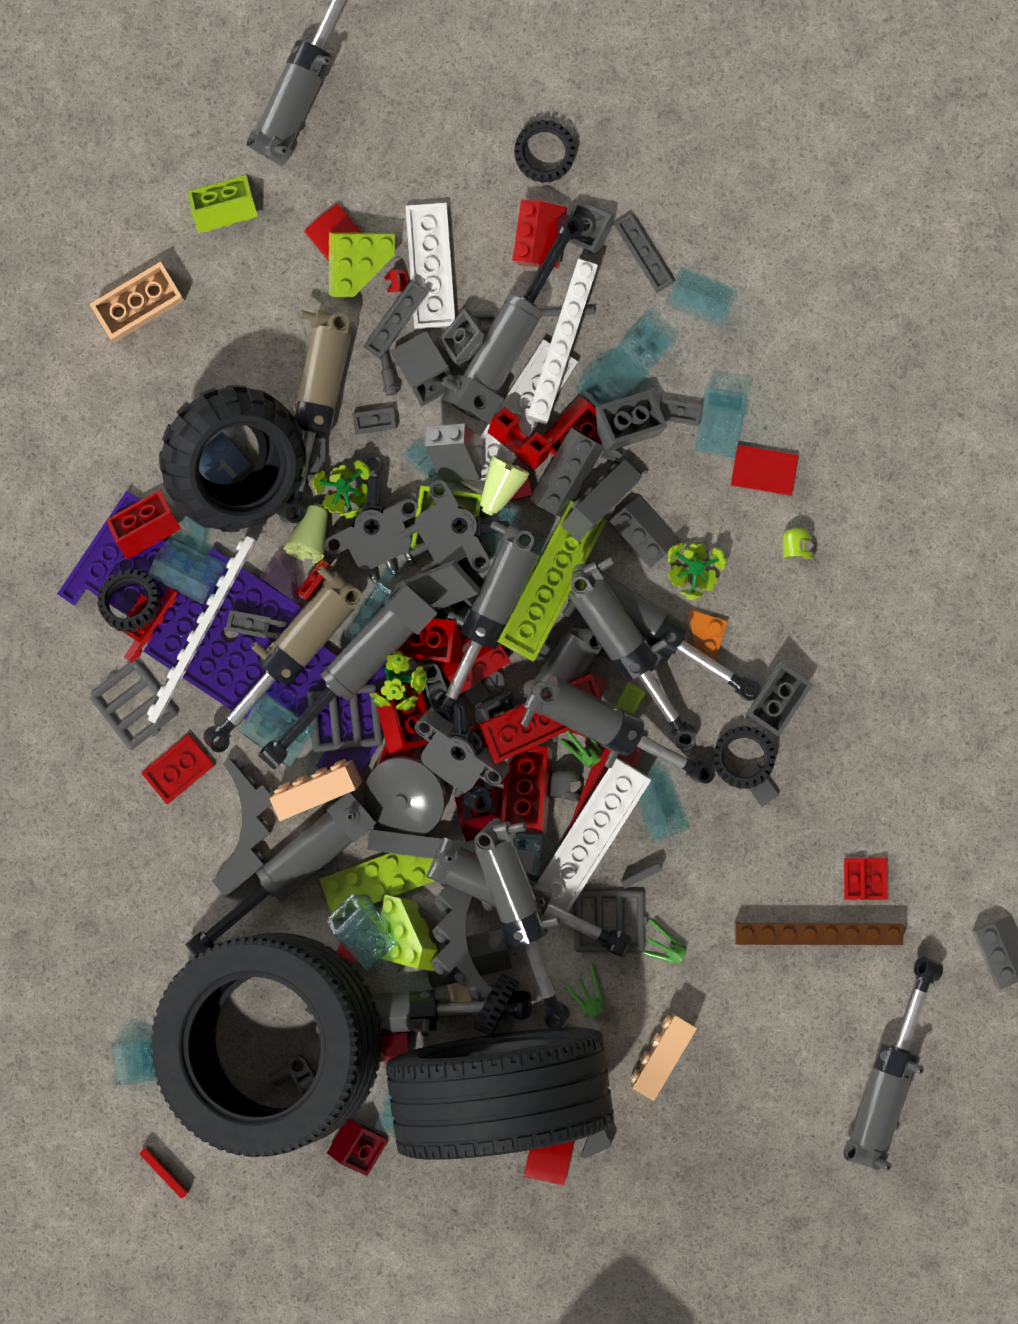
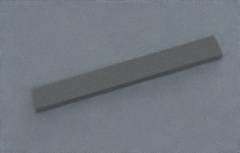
[367,829,535,872]

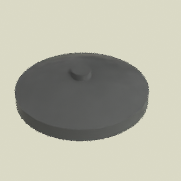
[364,756,446,836]

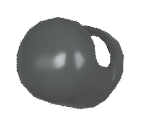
[549,768,580,802]

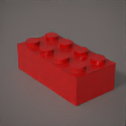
[501,746,553,834]

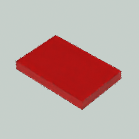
[730,445,798,496]
[141,733,215,805]

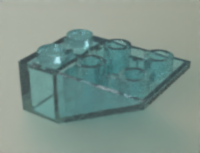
[575,346,648,409]
[694,387,747,458]
[327,893,395,971]
[112,1038,157,1085]

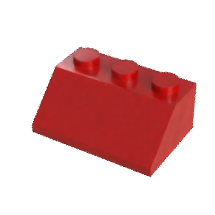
[512,199,567,269]
[542,396,601,458]
[106,490,181,559]
[397,618,462,664]
[437,637,511,694]
[376,683,429,754]

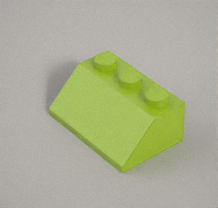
[187,174,258,233]

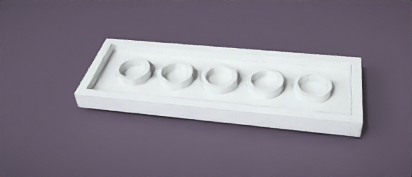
[405,203,455,330]

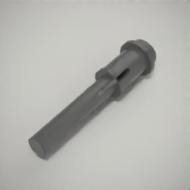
[381,352,399,396]

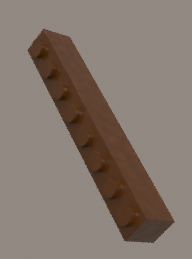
[734,923,903,945]

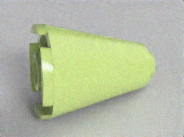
[480,455,530,516]
[284,503,328,563]

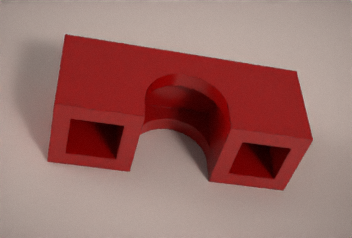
[487,407,553,470]

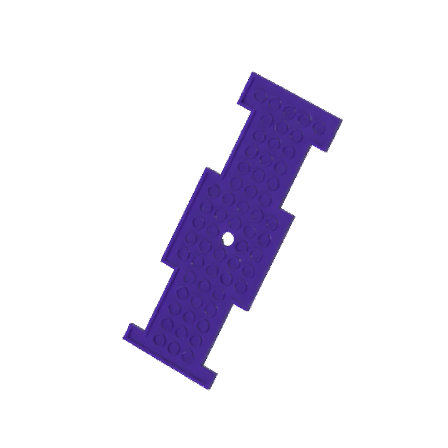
[57,491,402,775]

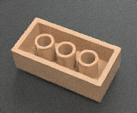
[90,262,184,343]
[270,759,362,821]
[630,1013,697,1101]

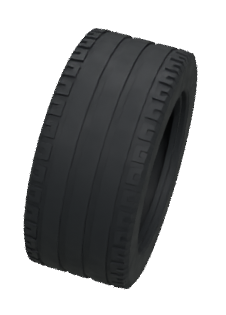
[151,933,383,1157]
[386,1027,614,1160]

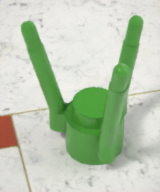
[560,730,602,768]
[643,918,687,964]
[566,963,605,1018]

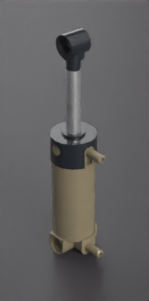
[279,310,352,523]
[203,566,362,753]

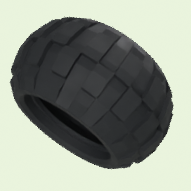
[159,385,307,532]

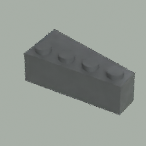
[561,459,643,542]

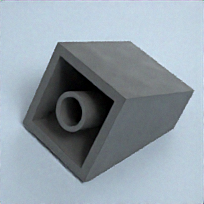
[390,331,453,407]
[425,424,483,482]

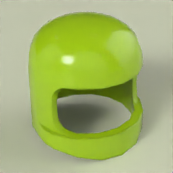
[782,528,814,560]

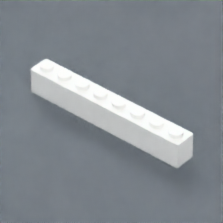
[527,259,598,425]

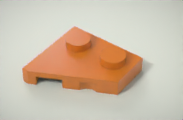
[688,610,728,661]

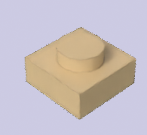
[447,982,472,1003]

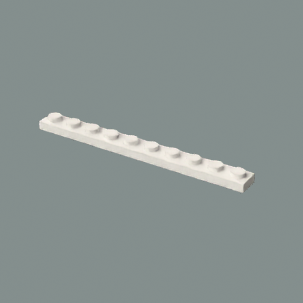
[147,536,256,724]

